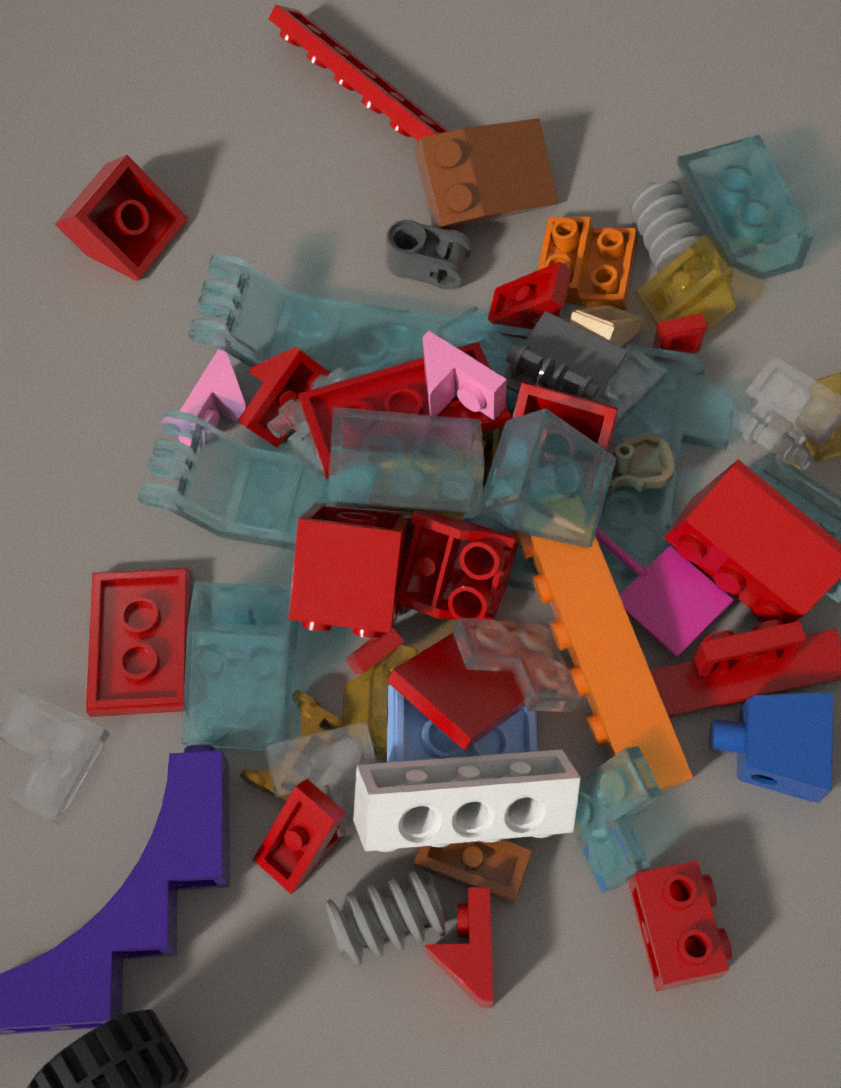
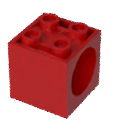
[288,502,413,638]

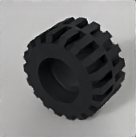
[27,1009,189,1088]

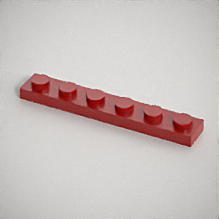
[268,4,448,141]

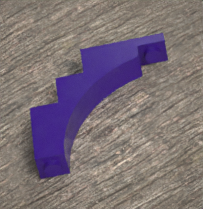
[0,745,230,1035]

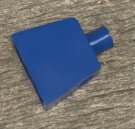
[709,692,833,803]

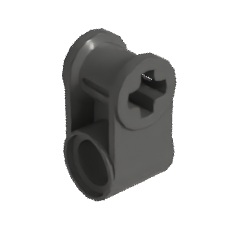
[386,220,473,290]

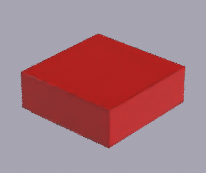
[652,313,707,360]
[346,628,404,675]

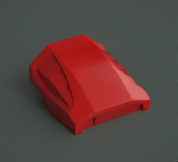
[395,510,520,627]

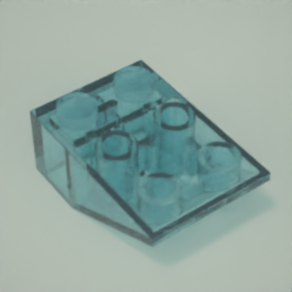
[181,581,299,752]

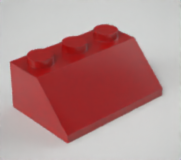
[663,459,841,624]

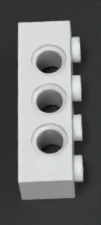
[353,750,581,852]

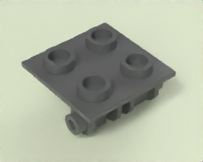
[502,311,628,401]

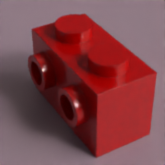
[628,860,733,992]

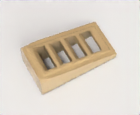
[569,305,646,347]

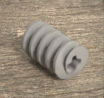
[627,180,707,279]
[325,870,446,965]

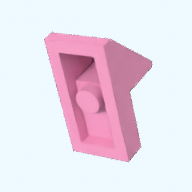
[423,331,507,420]
[173,349,246,451]

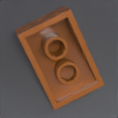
[414,118,559,230]

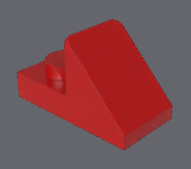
[486,261,572,335]
[237,347,330,449]
[253,779,346,894]
[425,887,494,1008]

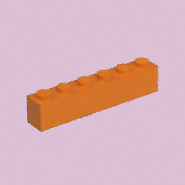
[517,492,693,805]

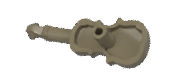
[505,433,675,502]

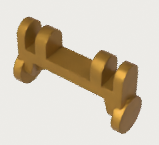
[239,690,345,803]

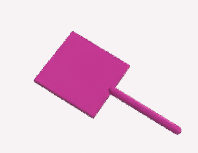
[590,521,734,658]

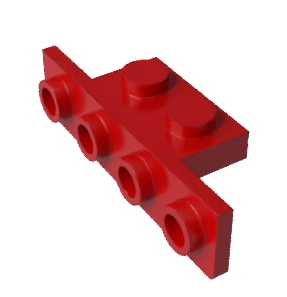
[649,620,841,718]

